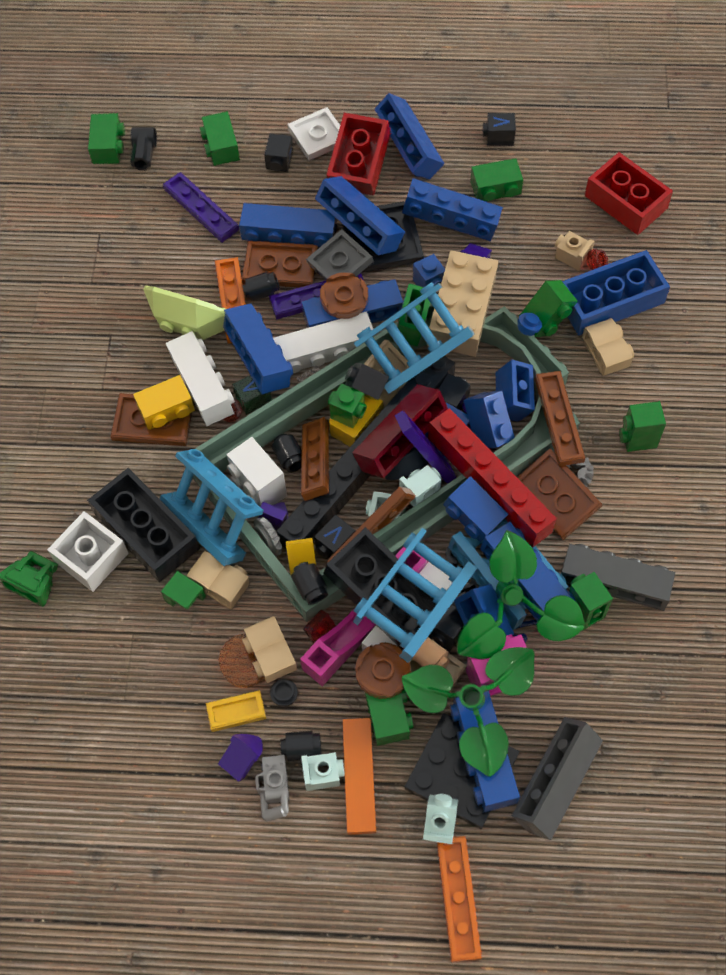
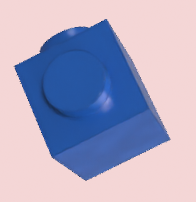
[413,254,445,291]

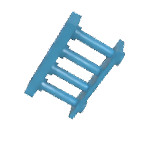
[354,282,475,394]
[160,449,264,566]
[448,519,569,630]
[353,528,477,663]

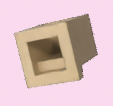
[554,231,594,271]

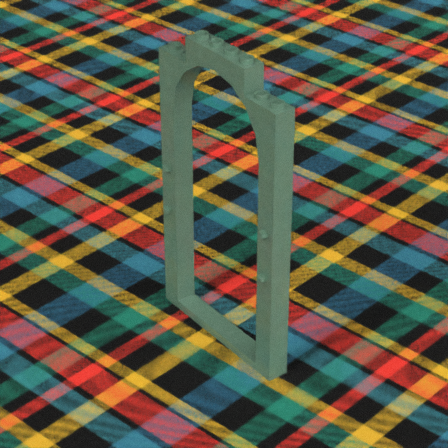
[184,303,580,622]

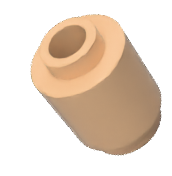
[412,637,450,668]

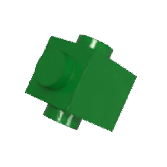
[328,383,367,428]

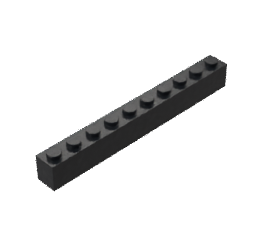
[277,356,455,549]

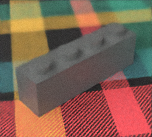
[561,543,676,611]
[512,717,603,840]

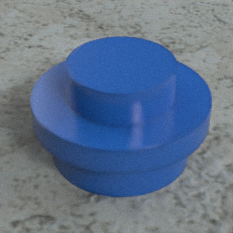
[518,313,542,336]

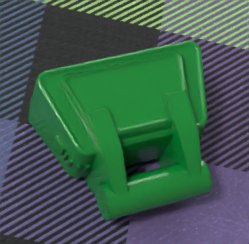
[0,551,58,607]

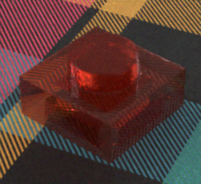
[303,610,336,644]

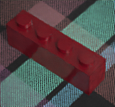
[352,384,448,478]

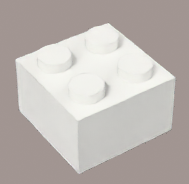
[227,437,287,506]
[47,511,129,592]

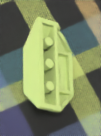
[143,285,226,340]

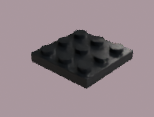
[343,201,424,273]
[405,713,520,830]

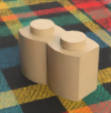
[582,318,634,376]
[186,551,250,609]
[242,616,297,683]

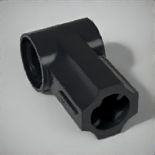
[130,127,157,171]

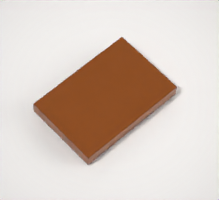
[242,241,318,288]
[110,393,194,447]
[517,448,603,540]

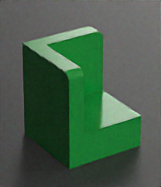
[161,571,206,609]

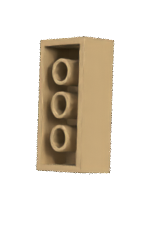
[427,250,499,357]

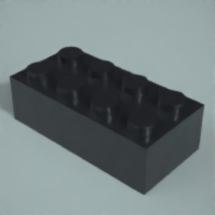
[87,467,200,583]
[323,527,437,650]

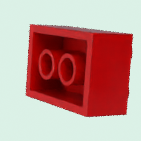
[326,112,391,196]
[585,152,673,235]

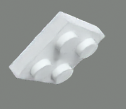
[288,107,340,161]

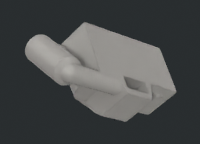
[255,755,290,822]

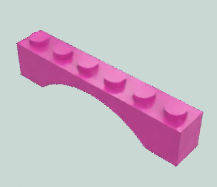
[300,547,429,687]

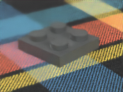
[306,229,374,280]

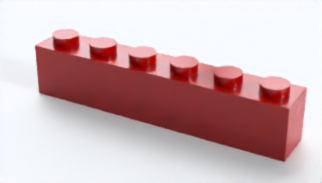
[428,408,557,548]

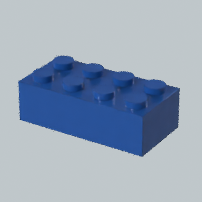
[562,250,670,336]

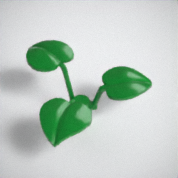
[457,531,585,659]
[402,647,535,777]

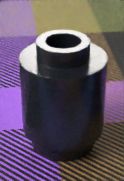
[243,272,280,302]
[271,434,302,473]
[291,562,328,605]
[280,730,322,761]

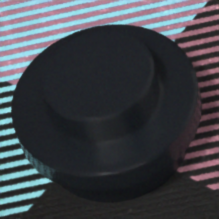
[270,679,298,707]

